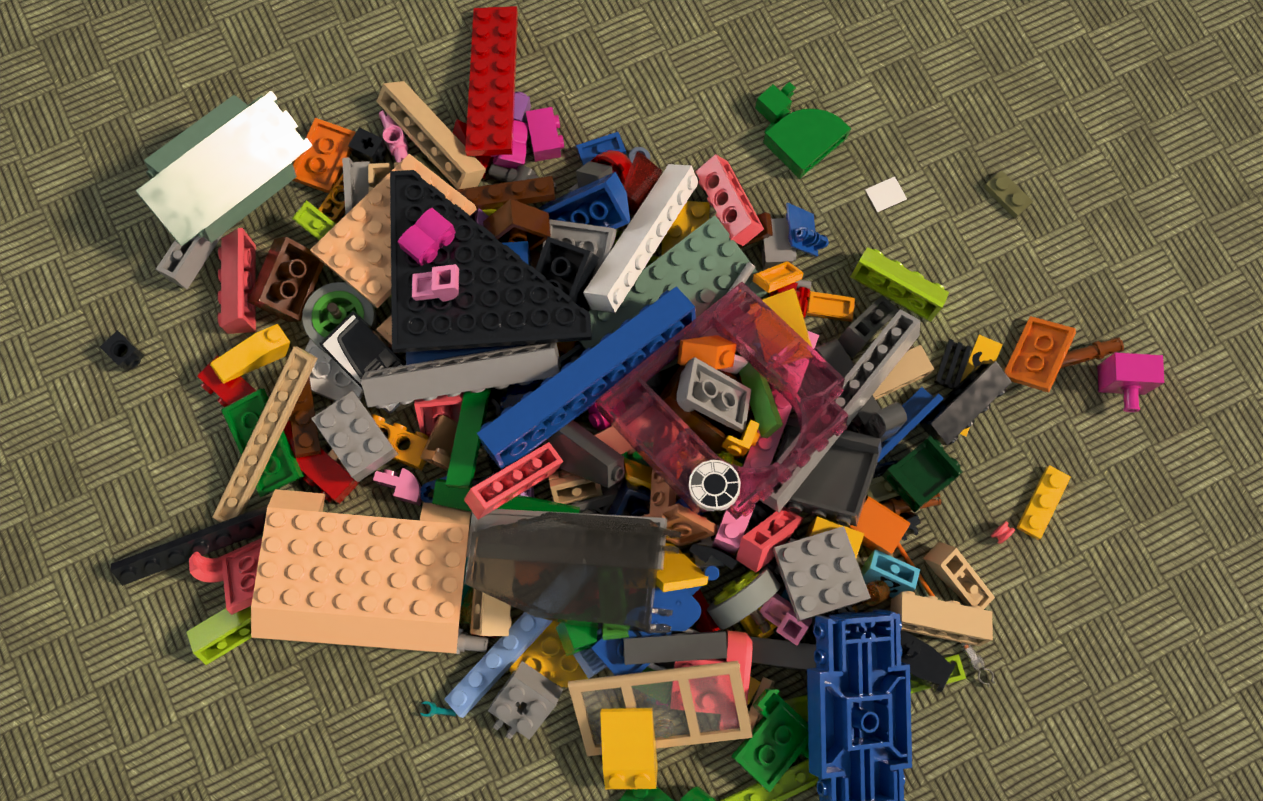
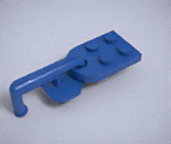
[590,565,720,676]

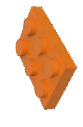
[292,118,356,193]
[1004,316,1076,393]

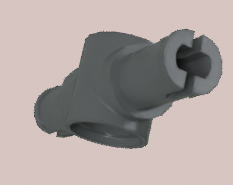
[489,165,557,192]

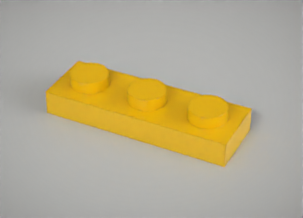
[1017,465,1071,540]

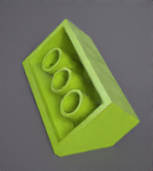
[850,247,949,322]

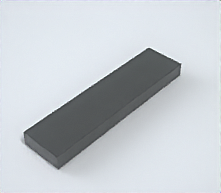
[623,631,727,665]

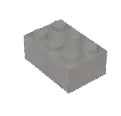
[311,390,398,482]

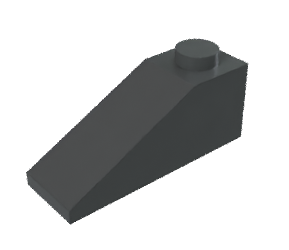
[838,295,899,359]

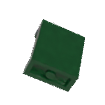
[882,436,963,513]

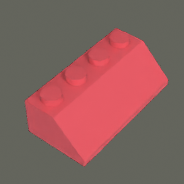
[218,228,256,334]

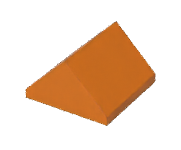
[847,496,910,555]

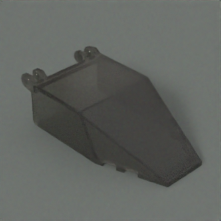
[464,512,681,633]

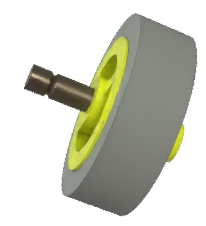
[707,566,781,634]

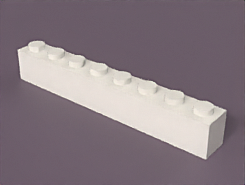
[583,164,698,313]

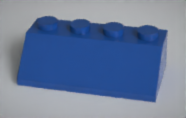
[538,172,630,229]

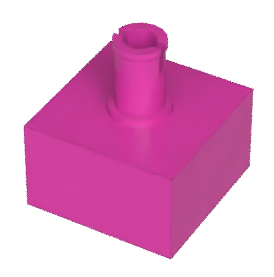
[1097,353,1164,413]

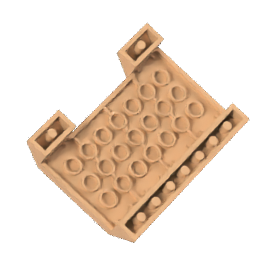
[251,489,471,654]

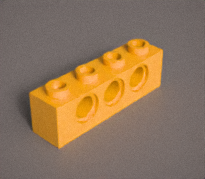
[372,414,429,471]

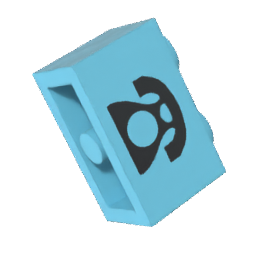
[861,549,920,598]

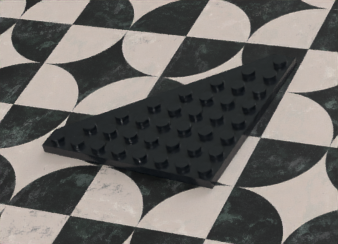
[390,170,592,353]

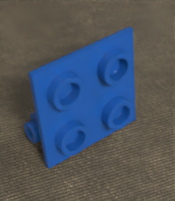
[786,203,829,257]

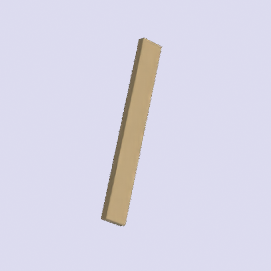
[212,346,318,523]

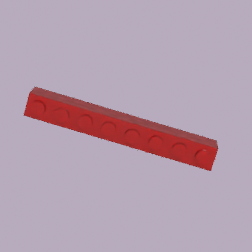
[197,355,359,504]

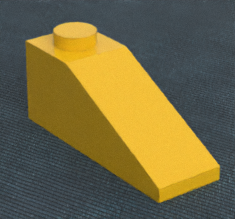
[210,324,290,384]

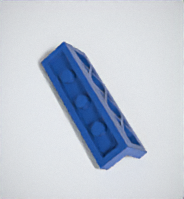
[877,387,944,463]

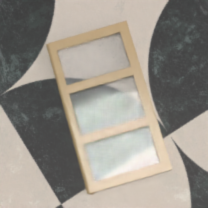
[568,661,752,756]

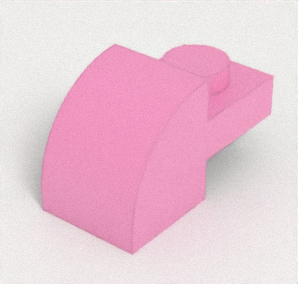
[412,264,459,302]
[373,468,422,506]
[760,593,812,646]

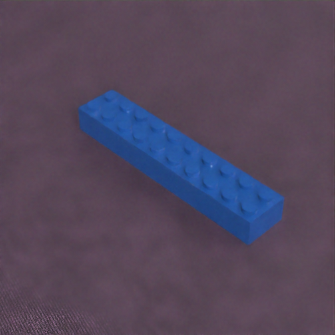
[477,286,696,470]

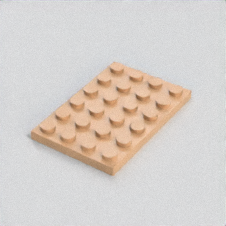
[310,154,477,308]

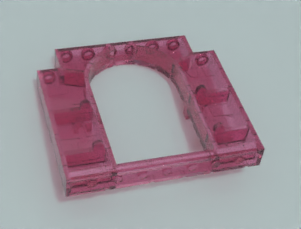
[595,282,849,520]

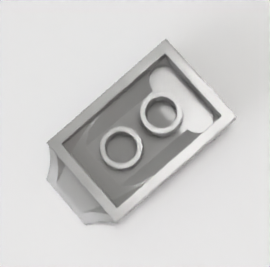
[677,357,751,432]

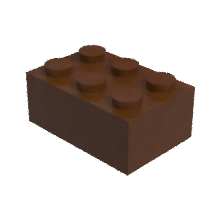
[247,236,324,322]

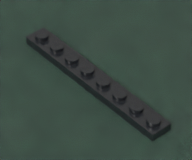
[111,505,268,586]

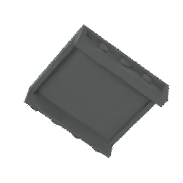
[773,416,882,527]

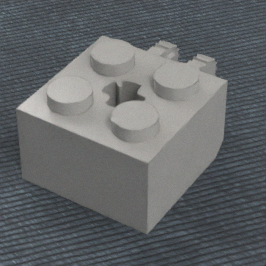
[488,661,563,740]

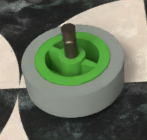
[302,282,377,353]

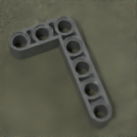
[814,338,907,442]

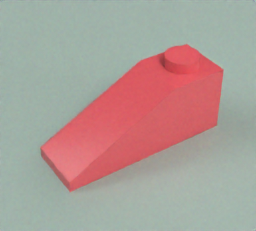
[736,507,803,572]

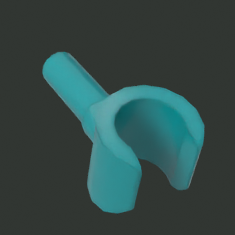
[420,701,457,717]

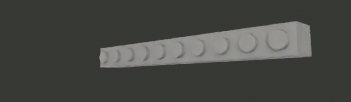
[756,309,920,513]

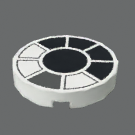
[689,460,741,511]

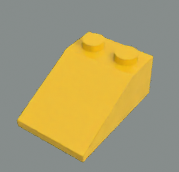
[600,708,658,789]

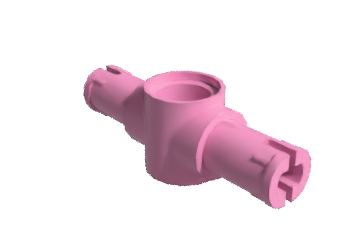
[379,110,408,162]

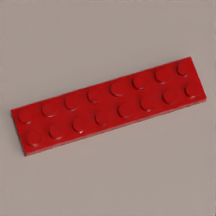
[465,6,518,156]

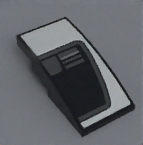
[319,310,406,414]

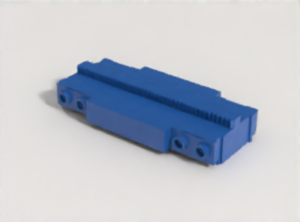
[807,609,912,801]

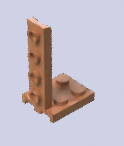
[641,419,717,547]

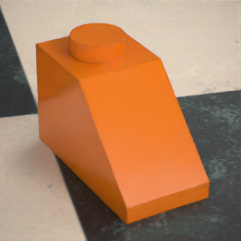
[677,335,736,370]

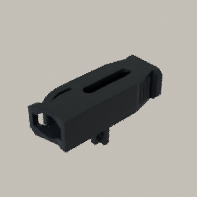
[900,630,956,695]

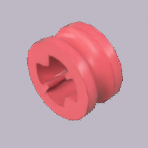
[991,521,1015,544]

